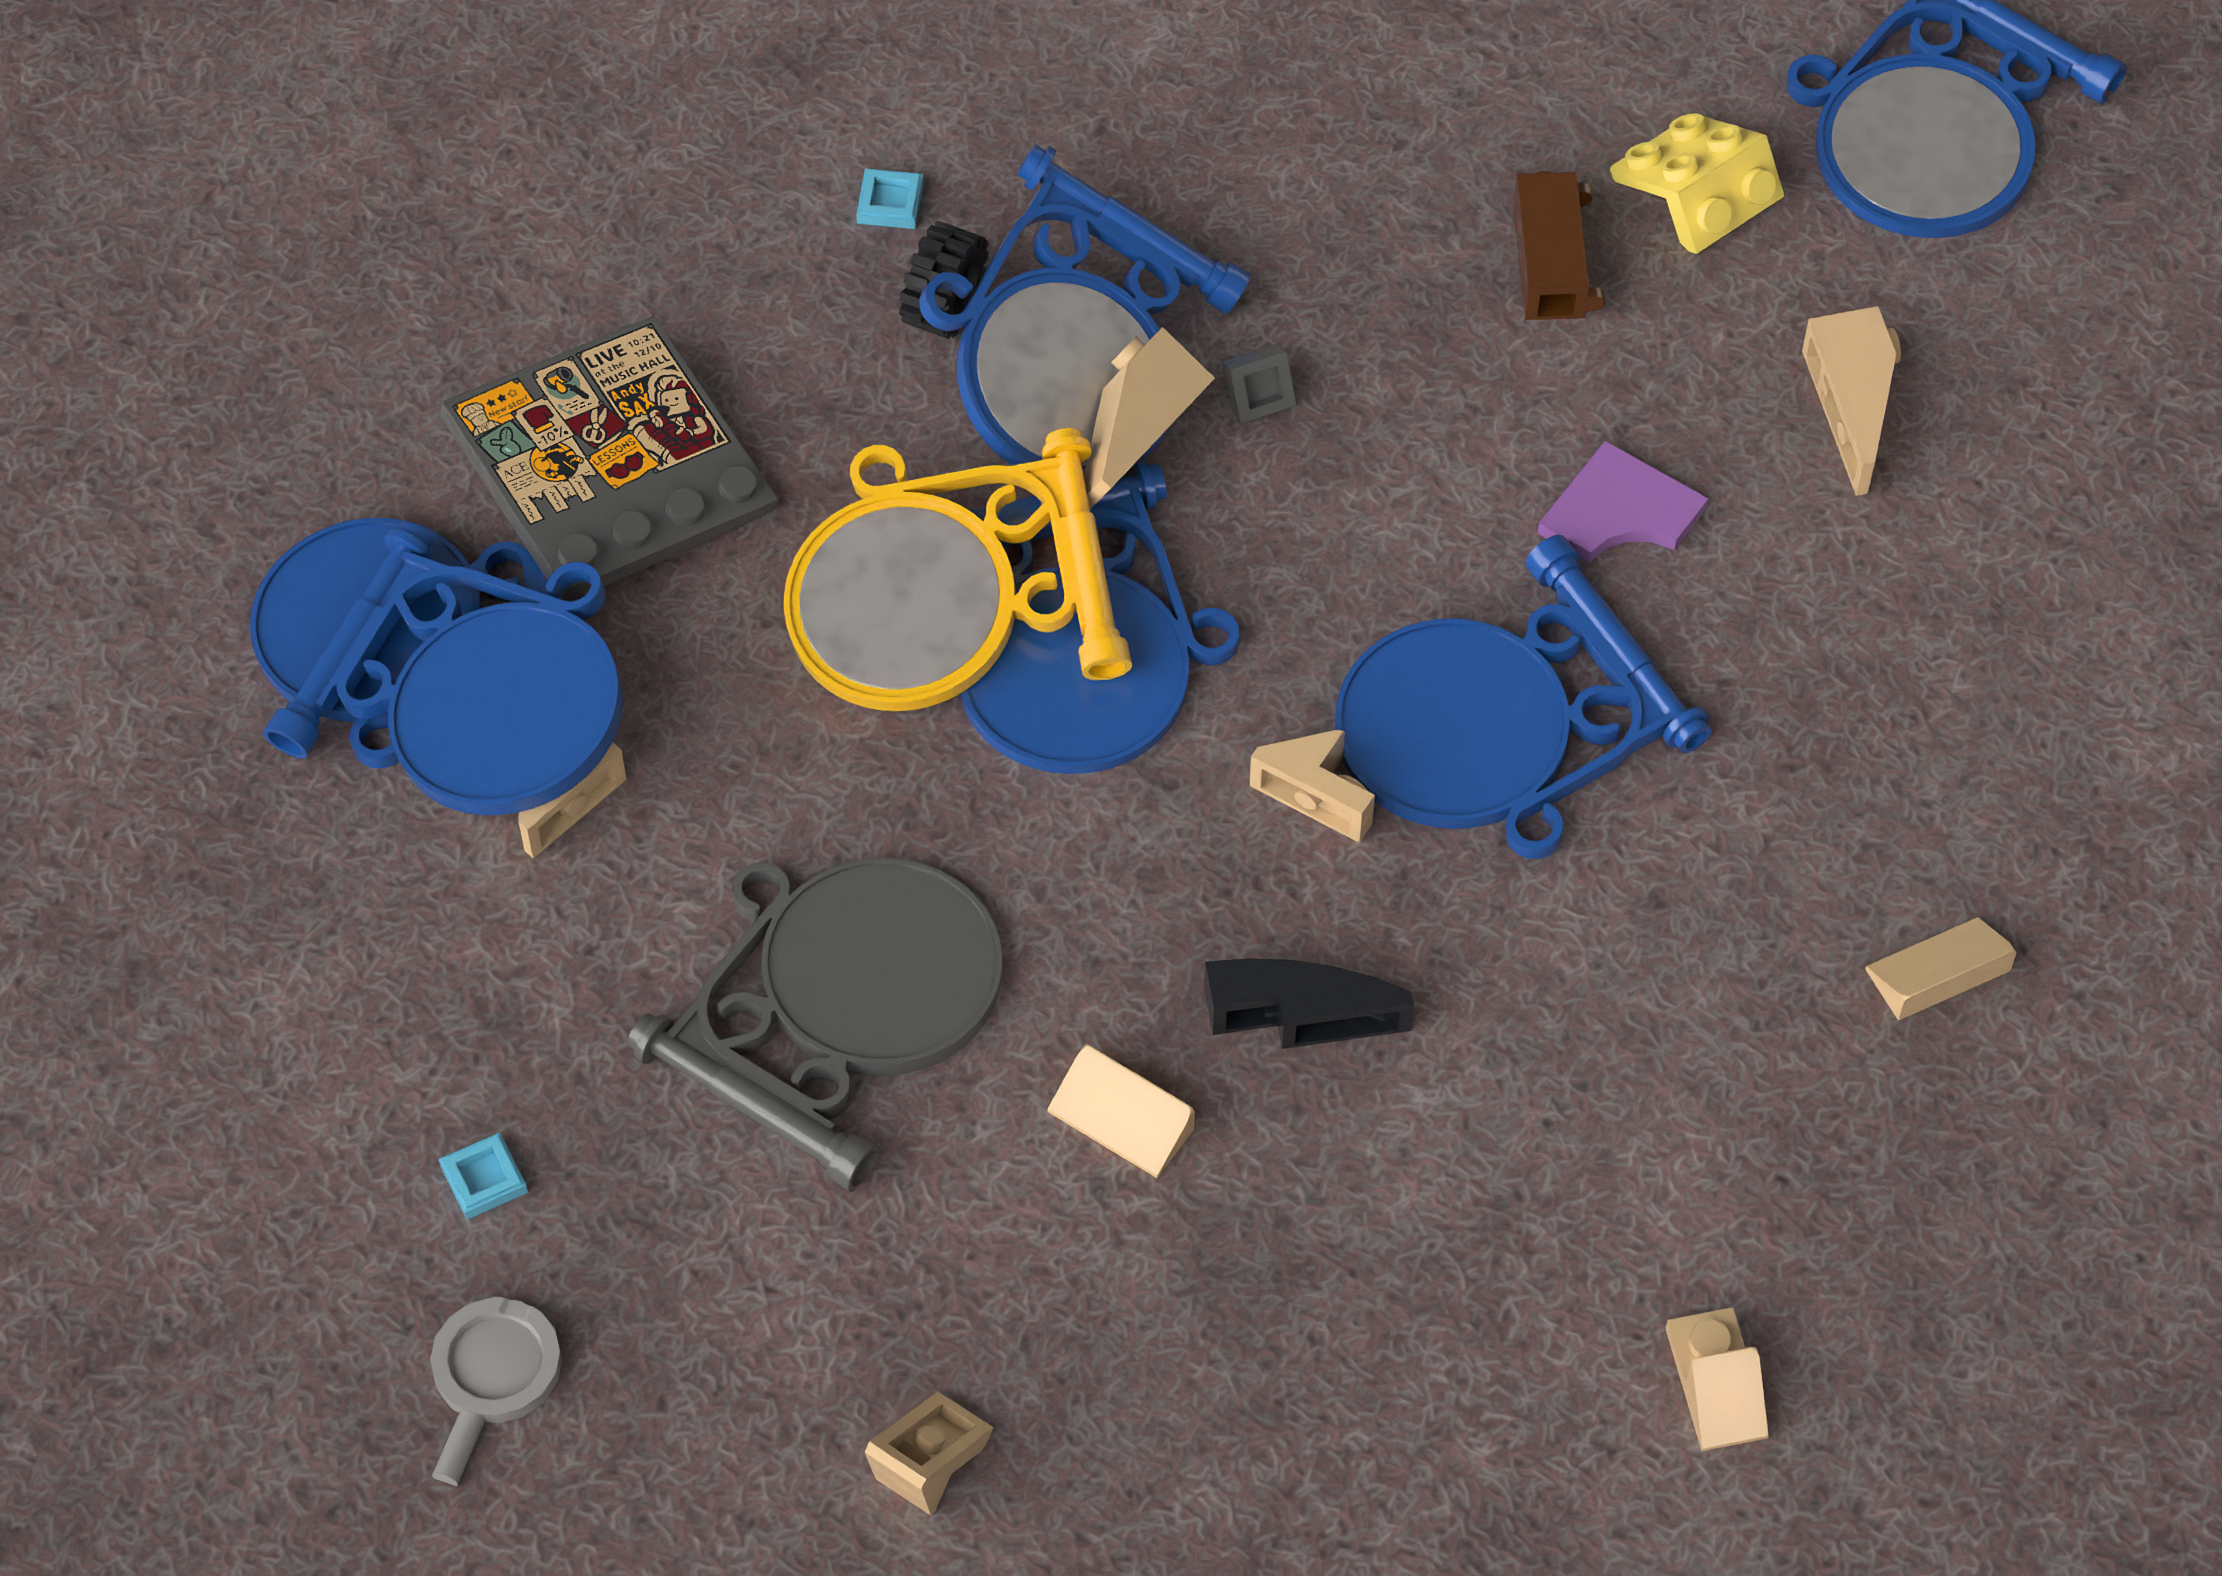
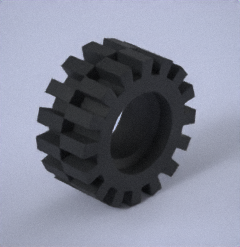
[899,221,989,339]

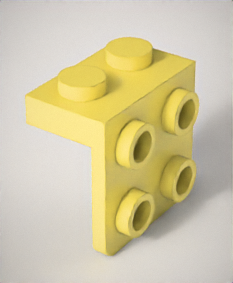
[1610,113,1784,254]

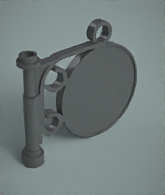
[628,858,1002,1192]

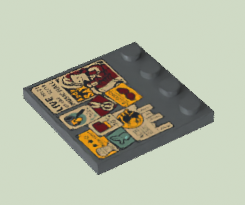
[440,316,778,601]

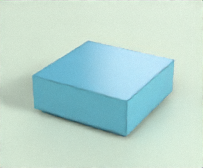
[856,168,924,229]
[439,1132,528,1220]

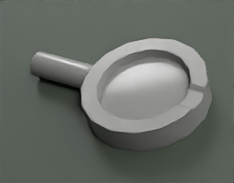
[430,1297,562,1486]

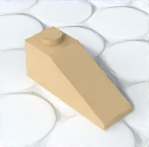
[1802,306,1901,496]
[1084,327,1215,509]

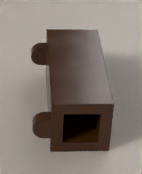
[1513,171,1605,320]

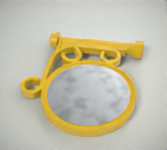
[784,428,1132,711]

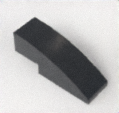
[1204,958,1414,1049]

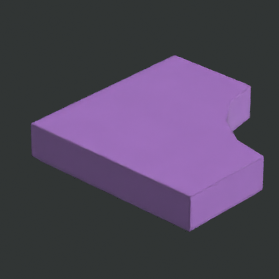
[1538,441,1709,563]

